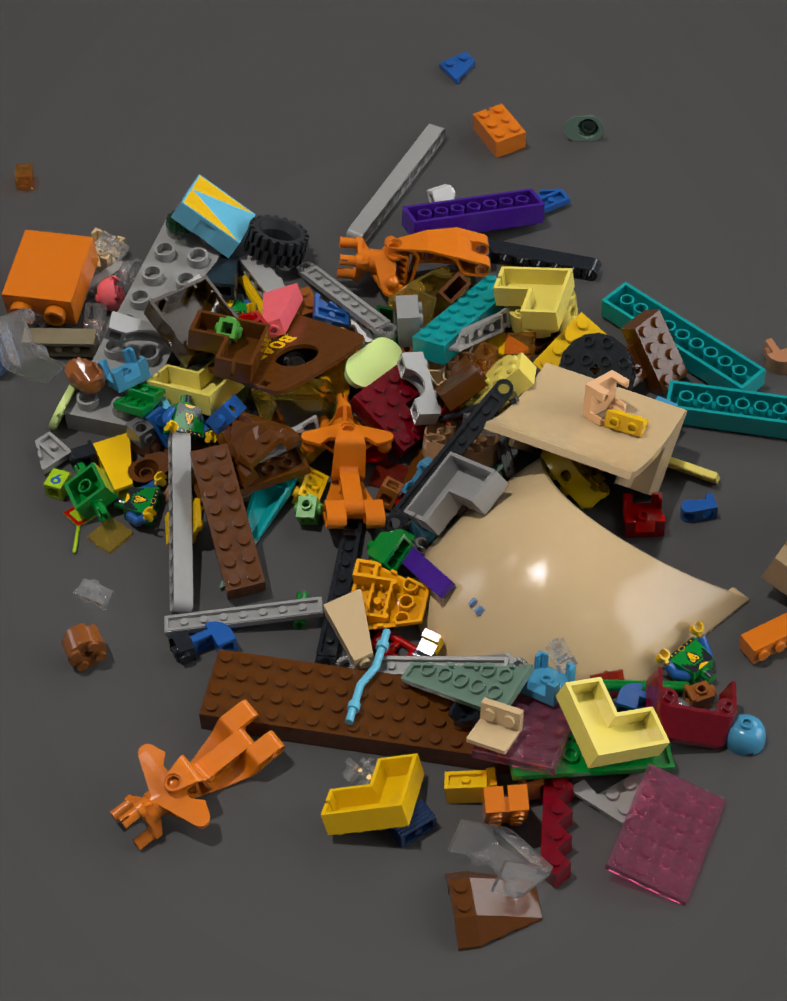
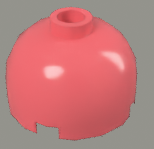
[95,275,126,312]

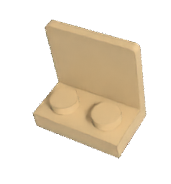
[466,697,524,754]

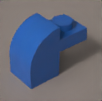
[190,621,238,654]
[615,683,646,712]

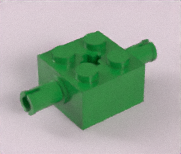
[63,462,118,522]

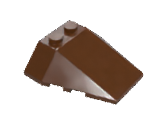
[445,871,542,951]

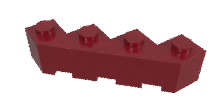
[540,777,574,889]

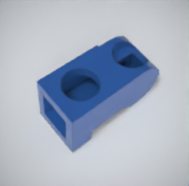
[680,493,718,522]

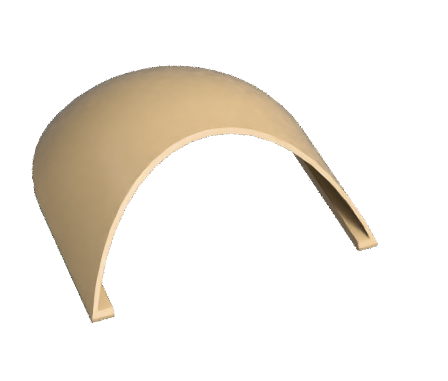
[415,457,749,698]

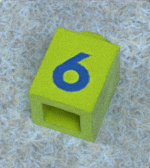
[43,468,71,501]

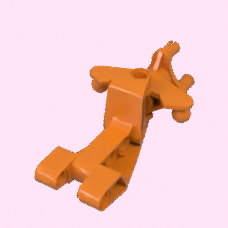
[336,227,491,298]
[301,393,394,529]
[110,699,286,851]

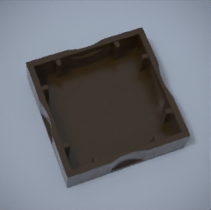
[144,275,239,369]

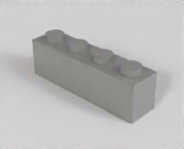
[239,254,285,299]

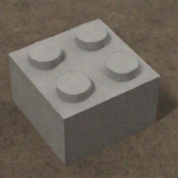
[396,295,423,347]

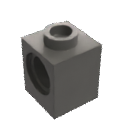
[125,416,156,449]

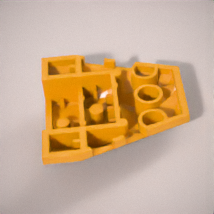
[351,558,430,630]

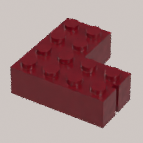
[350,365,426,461]

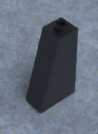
[206,255,240,301]

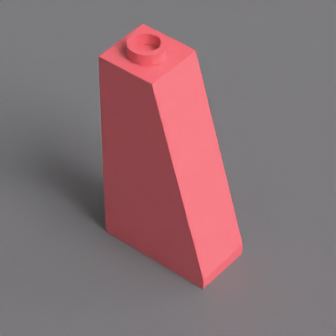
[262,283,303,339]

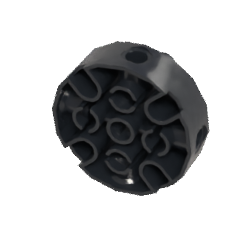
[559,333,636,391]

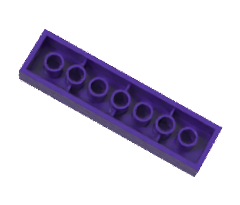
[402,188,545,235]

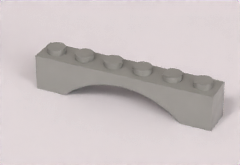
[104,311,215,368]

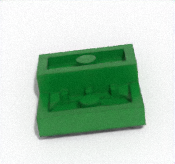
[113,383,166,417]

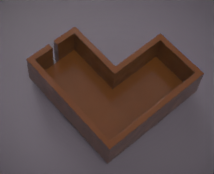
[188,310,271,384]

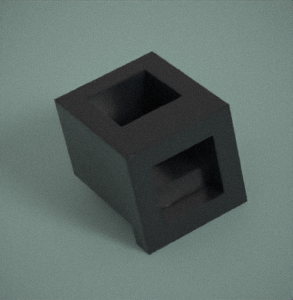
[68,440,98,469]
[168,630,196,665]

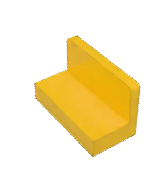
[444,770,488,804]

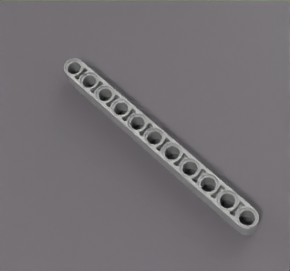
[346,124,446,243]
[168,432,193,613]

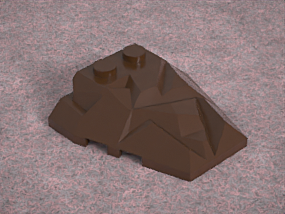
[216,412,302,490]

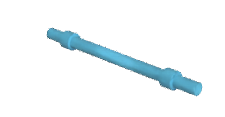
[345,629,391,725]

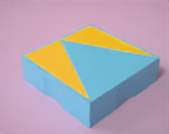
[171,174,256,258]

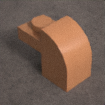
[763,338,787,375]

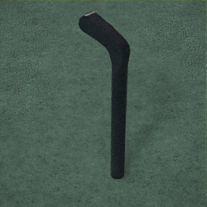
[438,391,519,424]

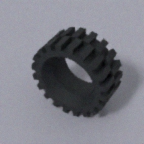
[244,214,309,268]

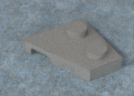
[35,431,71,475]

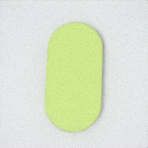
[344,337,402,389]
[48,383,77,430]

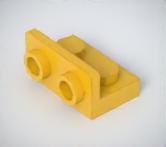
[604,409,649,438]
[291,466,329,505]

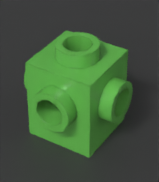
[214,316,243,344]
[294,494,323,525]

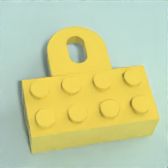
[463,352,537,417]

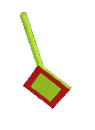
[63,507,97,553]

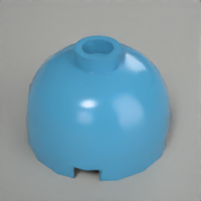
[726,714,766,756]

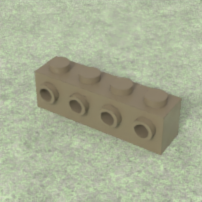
[22,328,99,357]

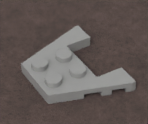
[573,773,657,828]

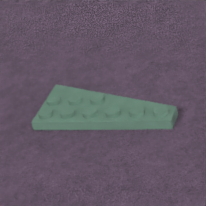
[401,662,535,711]

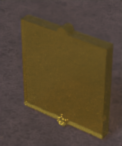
[87,517,134,554]

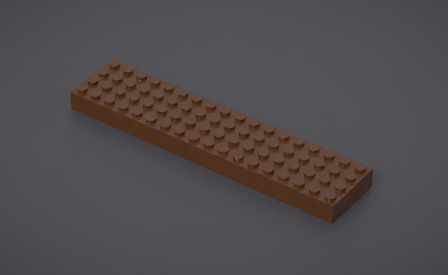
[199,649,572,781]

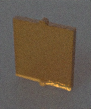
[504,331,536,356]

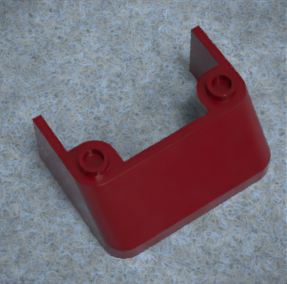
[646,667,737,750]

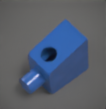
[206,394,247,434]

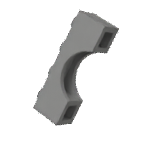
[397,352,442,425]

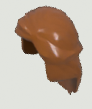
[64,357,106,395]

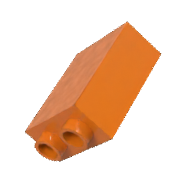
[1,230,99,326]

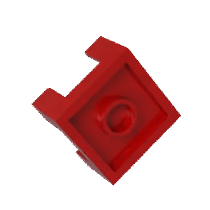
[622,492,665,538]

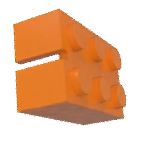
[473,104,526,158]
[481,784,529,828]

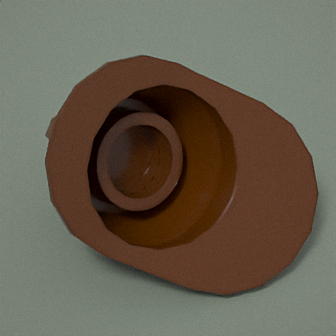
[128,452,168,486]

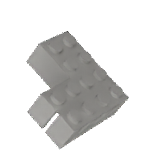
[403,451,509,536]

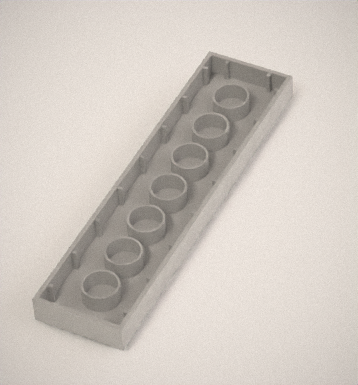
[65,218,223,437]

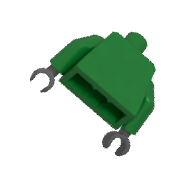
[367,529,428,571]

